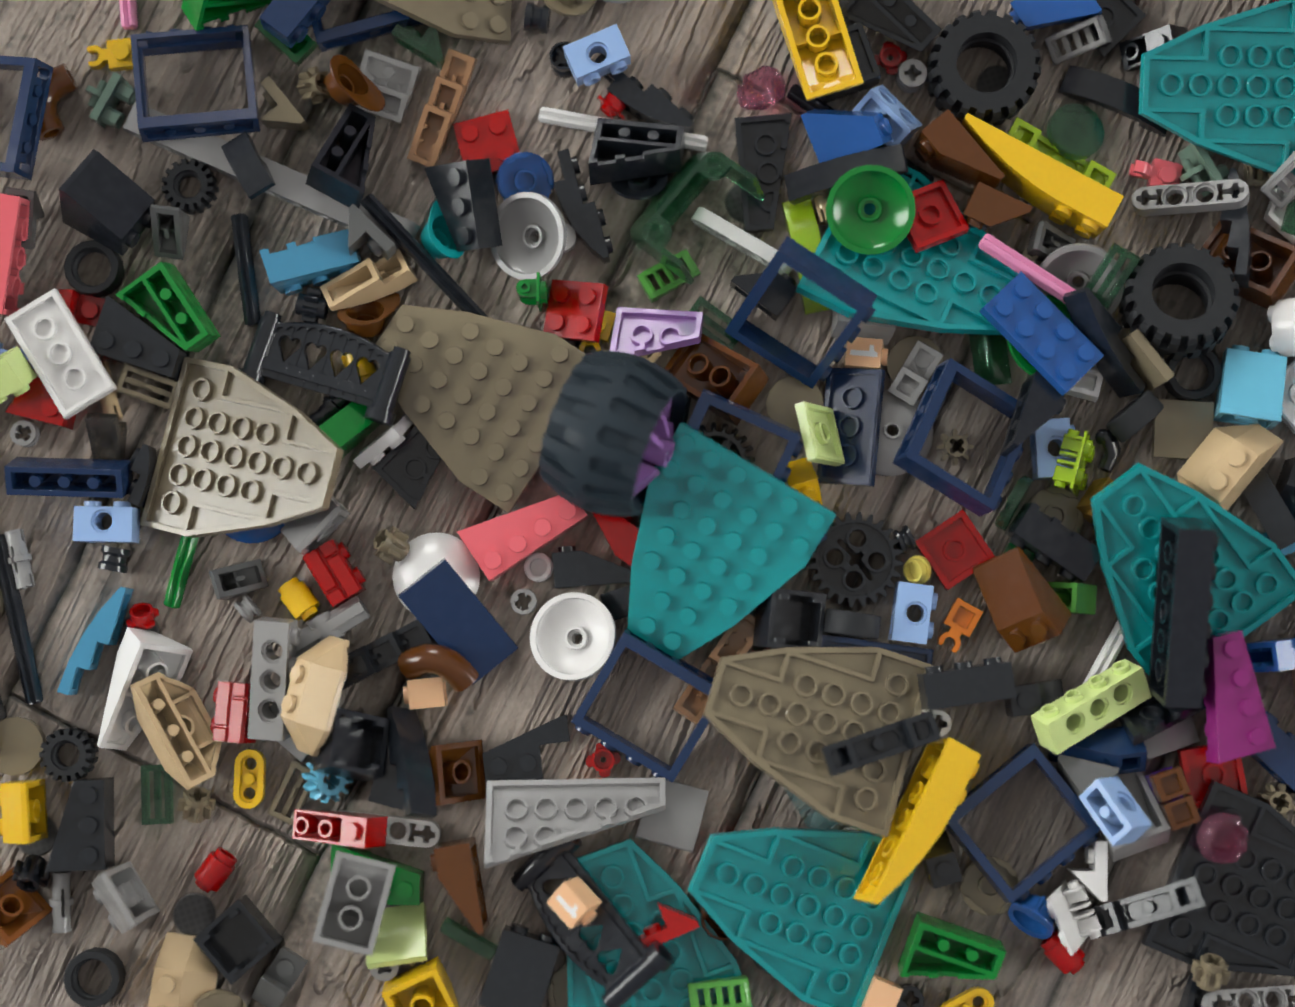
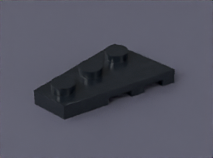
[373,426,441,510]
[1118,694,1206,746]

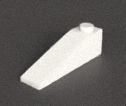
[97,627,193,751]

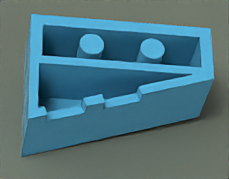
[259,229,362,296]

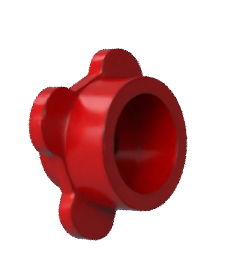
[874,41,907,75]
[597,92,626,120]
[126,602,159,629]
[586,742,621,778]

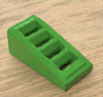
[637,249,701,303]
[687,975,752,1007]

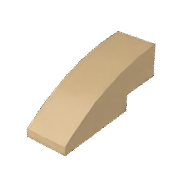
[320,249,418,311]

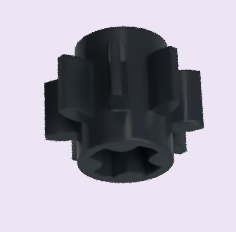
[295,288,329,323]
[12,855,51,892]

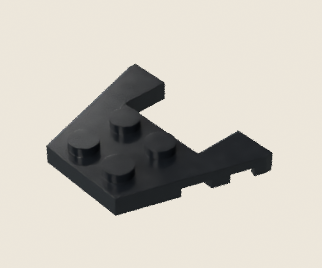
[482,715,570,789]

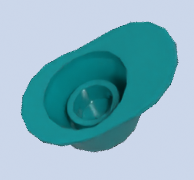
[421,200,464,259]

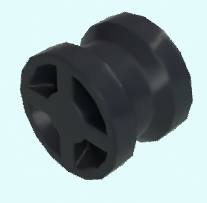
[524,2,551,34]
[97,545,132,573]

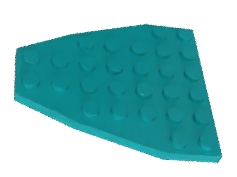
[1138,0,1295,175]
[795,166,1018,335]
[627,422,836,659]
[1090,463,1295,677]
[688,827,917,1007]
[567,838,753,1007]

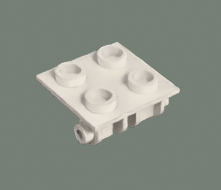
[1047,879,1102,956]

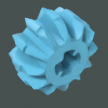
[301,762,353,804]

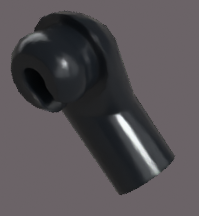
[1095,428,1121,473]

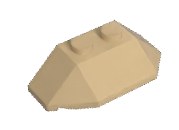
[1177,424,1284,511]
[280,635,350,757]
[131,672,222,790]
[148,932,219,1007]

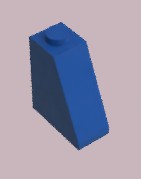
[1009,0,1102,31]
[800,109,892,163]
[1246,637,1295,673]

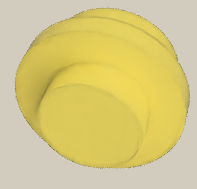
[903,555,931,584]

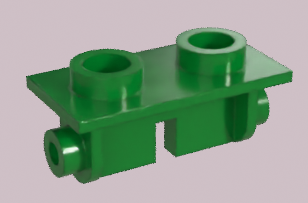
[516,272,548,312]

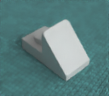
[1066,838,1108,902]

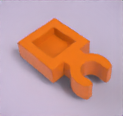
[937,597,983,653]

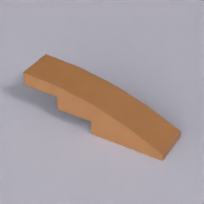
[407,48,477,167]
[672,614,755,725]

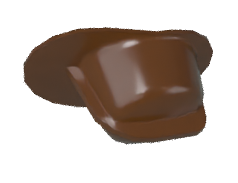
[323,55,385,112]
[337,292,401,338]

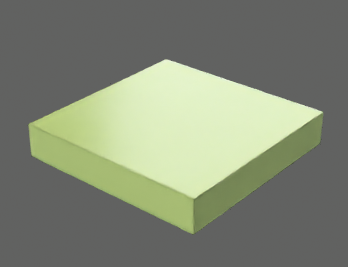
[795,401,845,467]
[366,902,427,969]

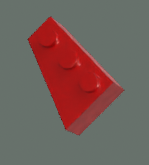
[6,369,77,430]

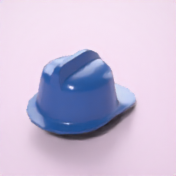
[1008,894,1055,939]

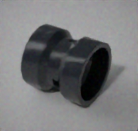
[550,42,573,78]

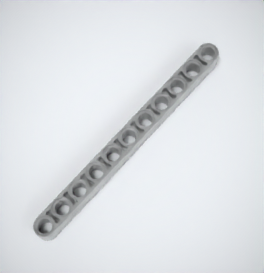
[122,102,420,253]

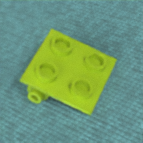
[1052,429,1096,497]

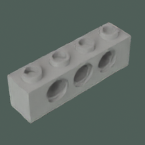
[248,617,301,742]

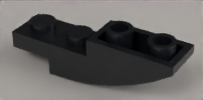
[594,53,694,133]
[553,149,614,264]

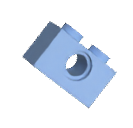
[563,23,631,86]
[1030,418,1075,480]
[73,501,140,543]
[888,581,938,645]
[1079,776,1153,846]

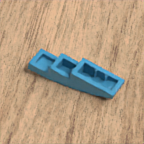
[57,587,134,695]

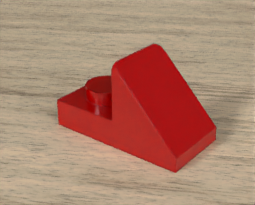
[57,289,105,327]
[639,902,700,947]

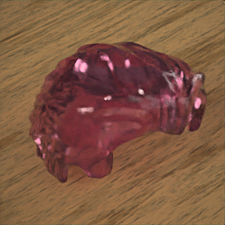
[736,66,786,111]
[1197,813,1248,864]

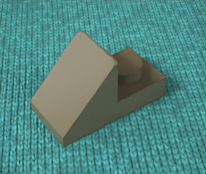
[260,76,310,131]

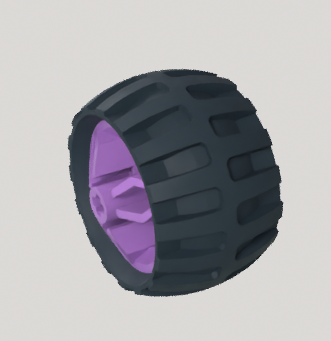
[539,351,688,517]

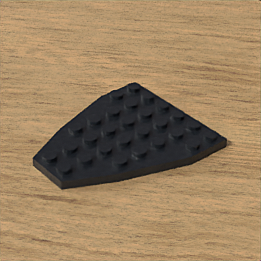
[1141,780,1295,976]

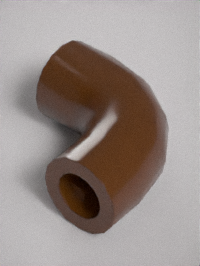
[39,63,78,141]
[398,644,479,693]

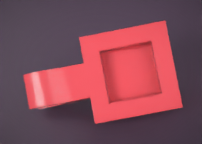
[1129,158,1183,195]

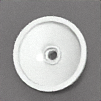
[392,533,480,612]
[530,592,616,681]

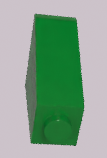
[319,402,380,458]

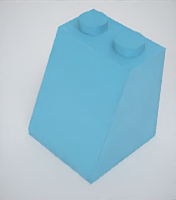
[1214,345,1287,430]

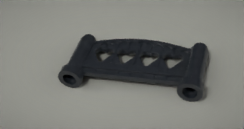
[239,310,411,427]
[511,838,675,1007]

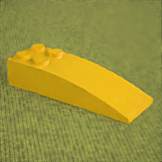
[772,0,864,101]
[961,113,1124,239]
[853,738,981,905]

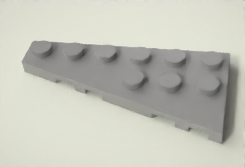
[484,777,666,869]

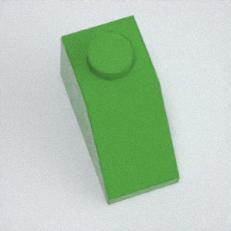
[1048,582,1097,615]

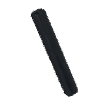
[231,213,261,327]

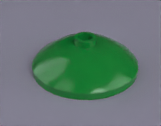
[826,165,916,255]

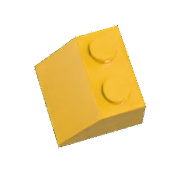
[0,779,48,844]
[381,956,459,1007]

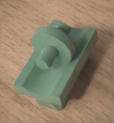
[85,72,136,129]
[1177,143,1229,197]

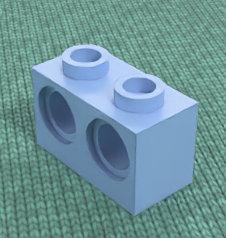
[853,84,923,146]

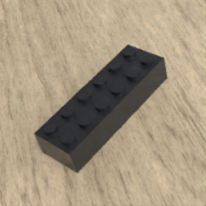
[1148,517,1219,708]

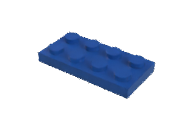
[979,272,1104,396]

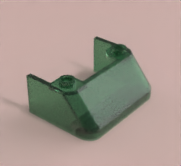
[630,151,765,285]

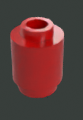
[194,847,237,893]
[1040,929,1085,975]

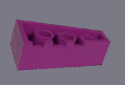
[1204,630,1276,764]

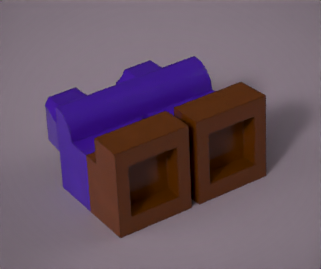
[1144,766,1201,831]

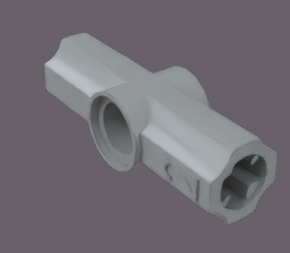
[296,596,371,657]

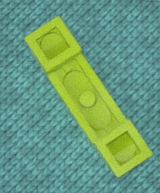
[1007,117,1117,188]
[781,199,831,315]

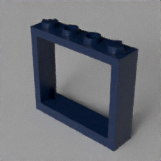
[312,11,423,52]
[130,24,260,142]
[0,55,53,180]
[724,236,878,389]
[893,358,1024,517]
[687,389,803,483]
[571,628,714,783]
[945,743,1101,904]

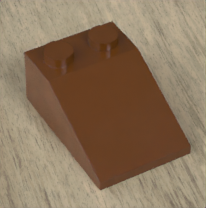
[913,109,1005,189]
[1200,221,1295,309]
[664,334,769,426]
[973,546,1072,653]
[430,837,489,934]

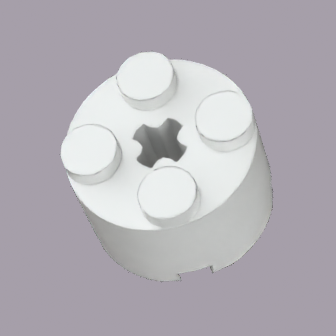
[1267,298,1295,357]

